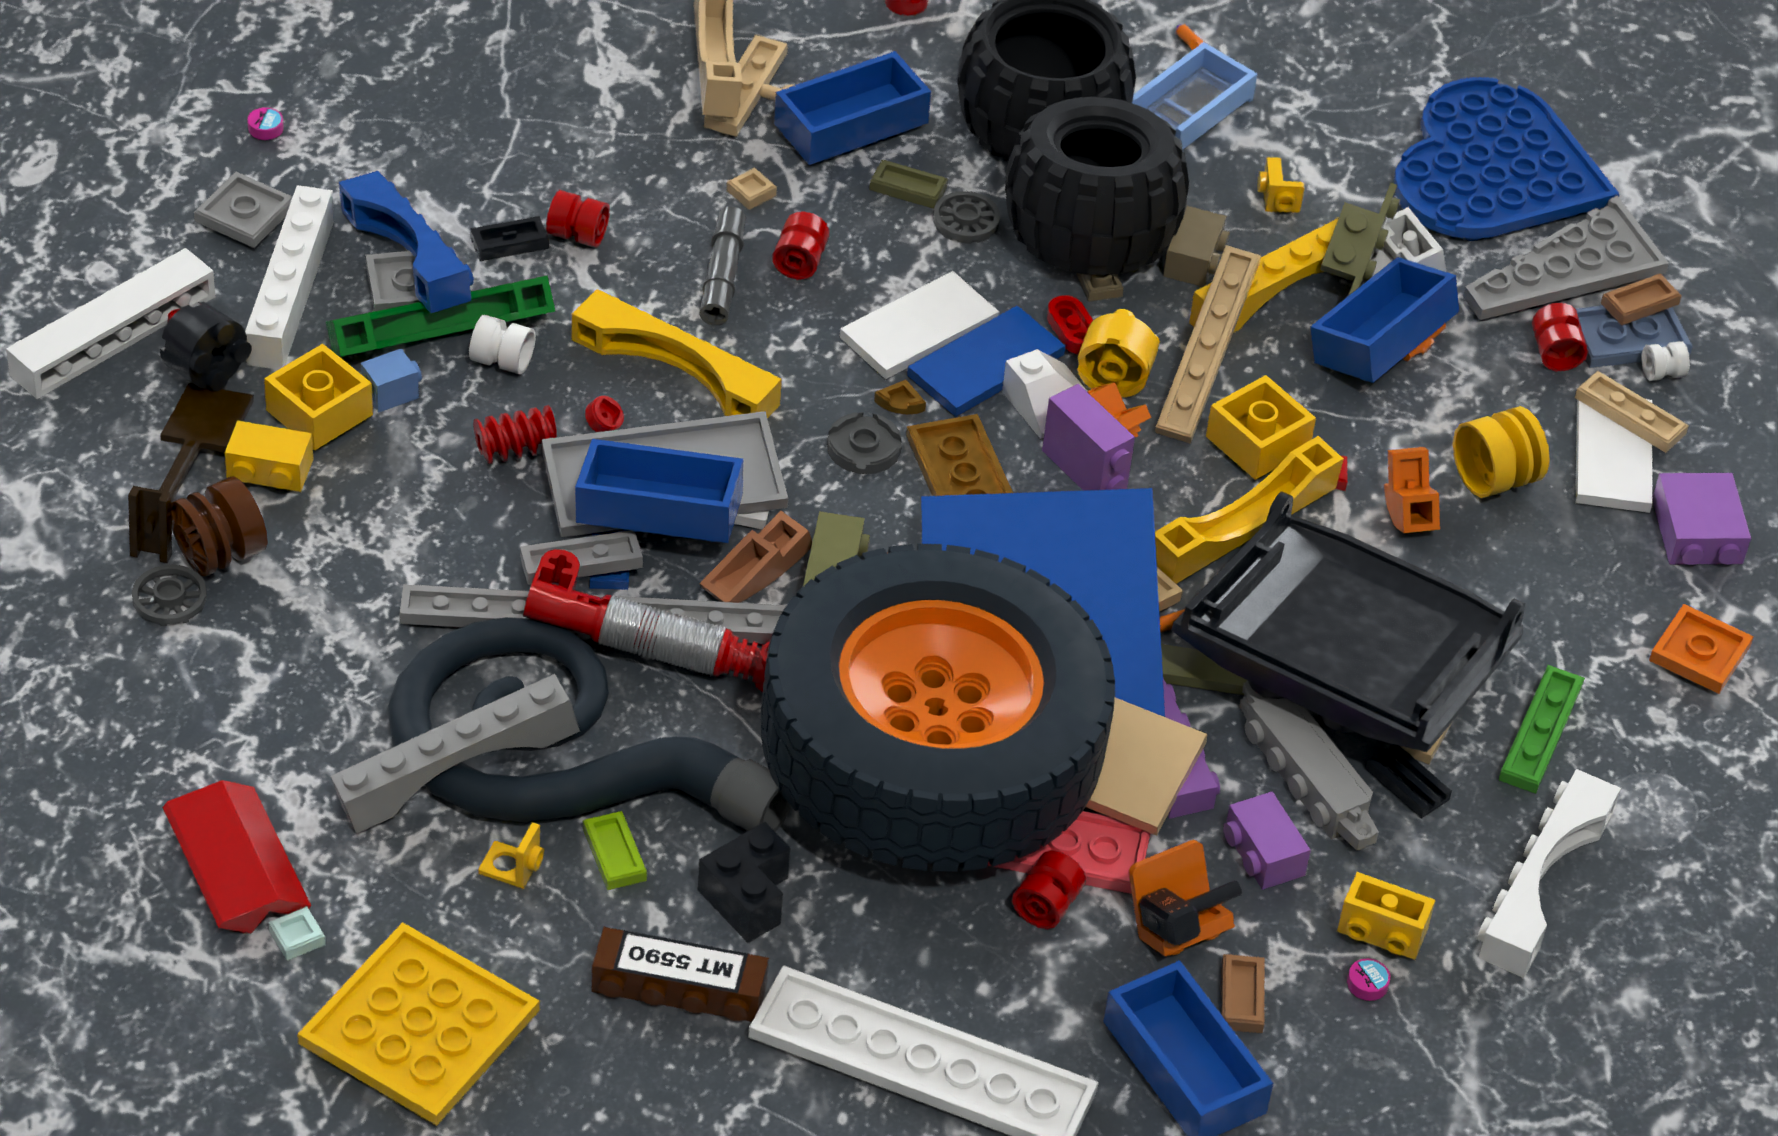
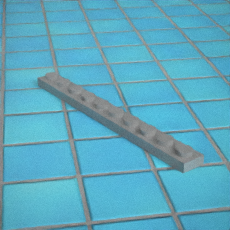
[400,584,787,644]

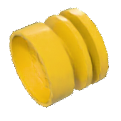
[1453,406,1550,498]

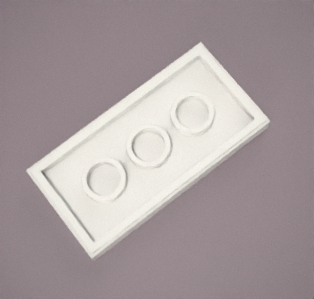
[840,271,999,379]
[1575,399,1652,513]

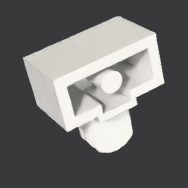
[1362,207,1446,285]

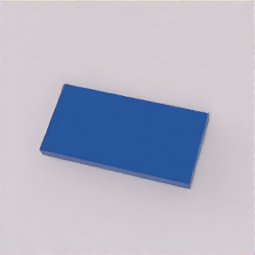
[907,306,1066,417]

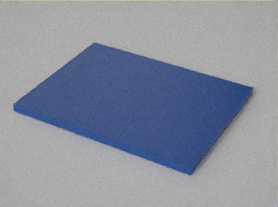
[921,488,1165,717]

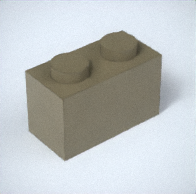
[1163,206,1230,287]

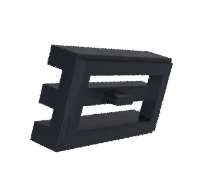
[470,216,549,262]
[1366,744,1452,818]

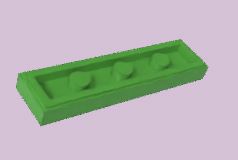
[1499,665,1585,794]

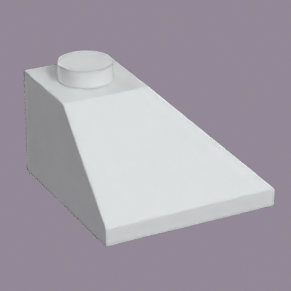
[1002,349,1087,439]

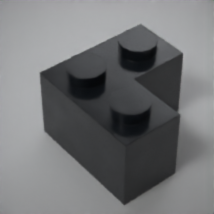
[698,822,790,943]

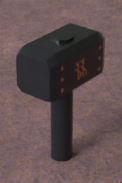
[1139,880,1242,946]

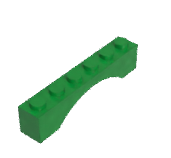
[326,275,555,357]

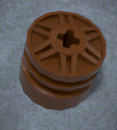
[171,476,268,577]

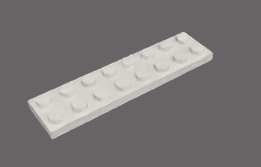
[749,965,1098,1136]

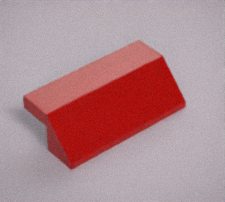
[163,780,311,934]

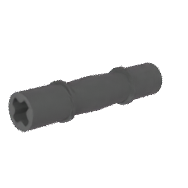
[700,207,746,325]

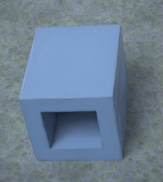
[361,348,422,413]

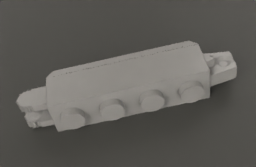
[1239,680,1379,850]

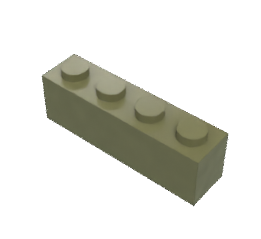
[803,511,870,586]

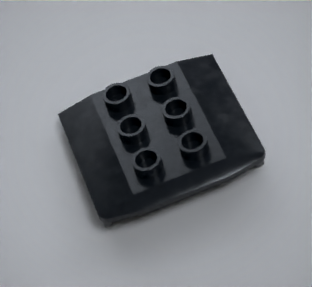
[1171,491,1525,752]

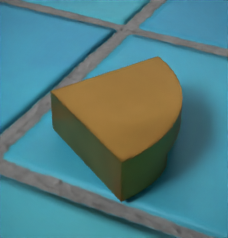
[874,380,926,415]

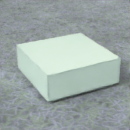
[268,907,325,961]

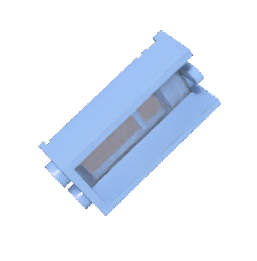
[1132,42,1257,149]

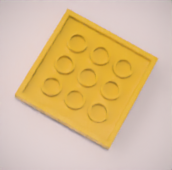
[298,922,540,1126]

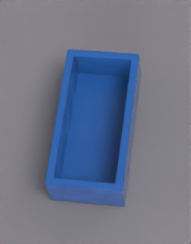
[774,51,931,165]
[1310,257,1459,383]
[575,439,744,543]
[1103,960,1273,1136]

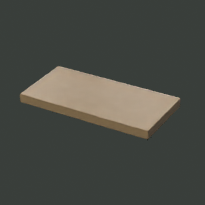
[1086,698,1207,836]

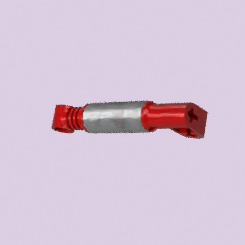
[523,549,770,692]

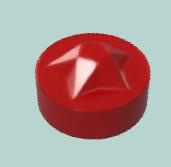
[585,396,624,432]

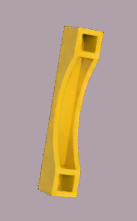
[1189,218,1339,333]
[572,289,782,419]
[1155,436,1344,584]

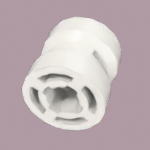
[1642,341,1690,381]

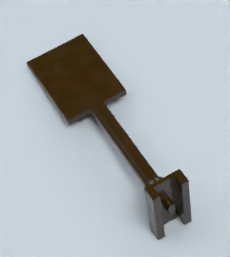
[128,383,254,563]

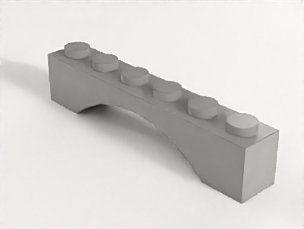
[330,674,580,834]

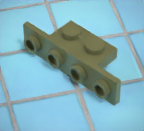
[1320,182,1400,296]

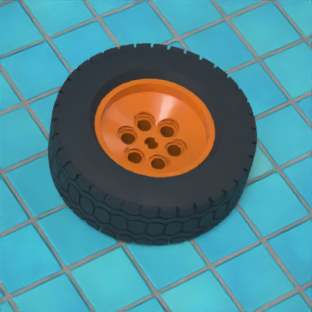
[760,544,1115,871]

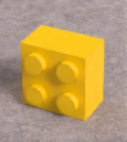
[264,344,373,450]
[1206,375,1316,480]

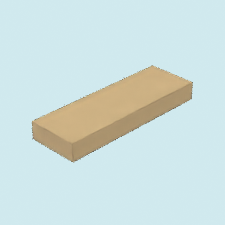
[1575,371,1689,453]

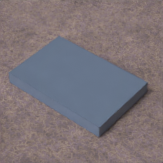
[1576,305,1693,368]

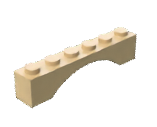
[694,0,742,118]

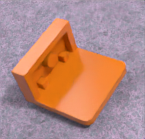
[1129,840,1235,956]

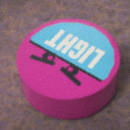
[248,107,284,140]
[1347,959,1391,1001]

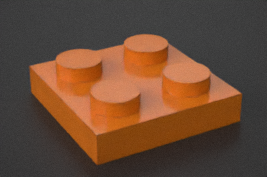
[1649,604,1754,694]

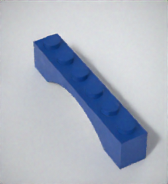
[338,170,474,313]

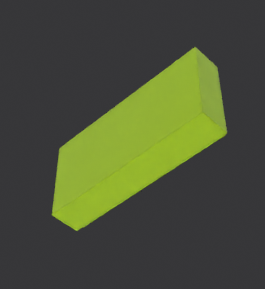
[583,811,647,890]

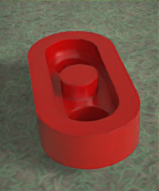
[1047,295,1093,355]

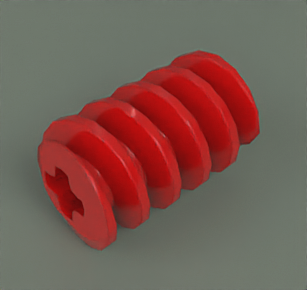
[473,405,557,464]

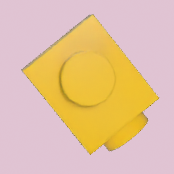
[1257,157,1304,213]

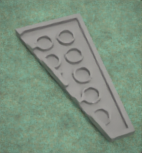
[1463,196,1669,320]

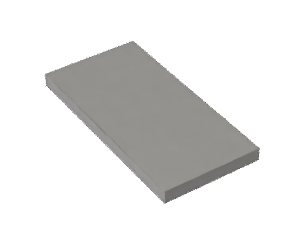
[542,411,788,537]

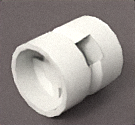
[469,314,536,374]

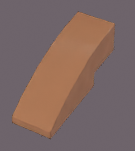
[699,511,812,603]

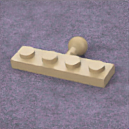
[704,35,795,137]

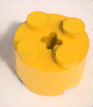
[1077,309,1160,397]

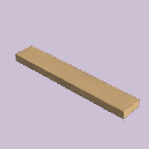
[1156,245,1261,444]

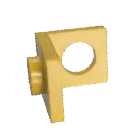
[478,822,544,889]

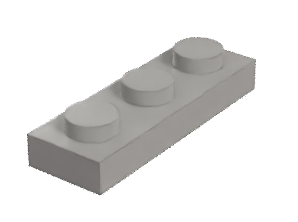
[520,531,643,585]

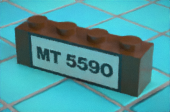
[591,927,769,1022]

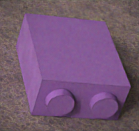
[1042,384,1135,491]
[1652,473,1751,565]

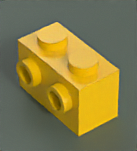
[225,421,313,492]
[1337,872,1435,960]

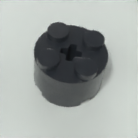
[160,302,252,391]

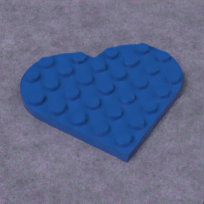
[1393,77,1620,241]

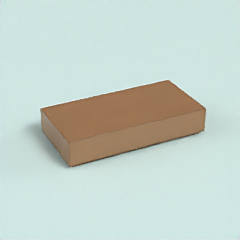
[1601,273,1682,326]
[1221,954,1265,1033]

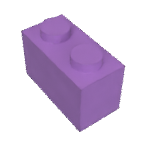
[1223,791,1311,890]

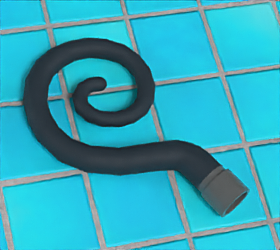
[388,617,791,832]

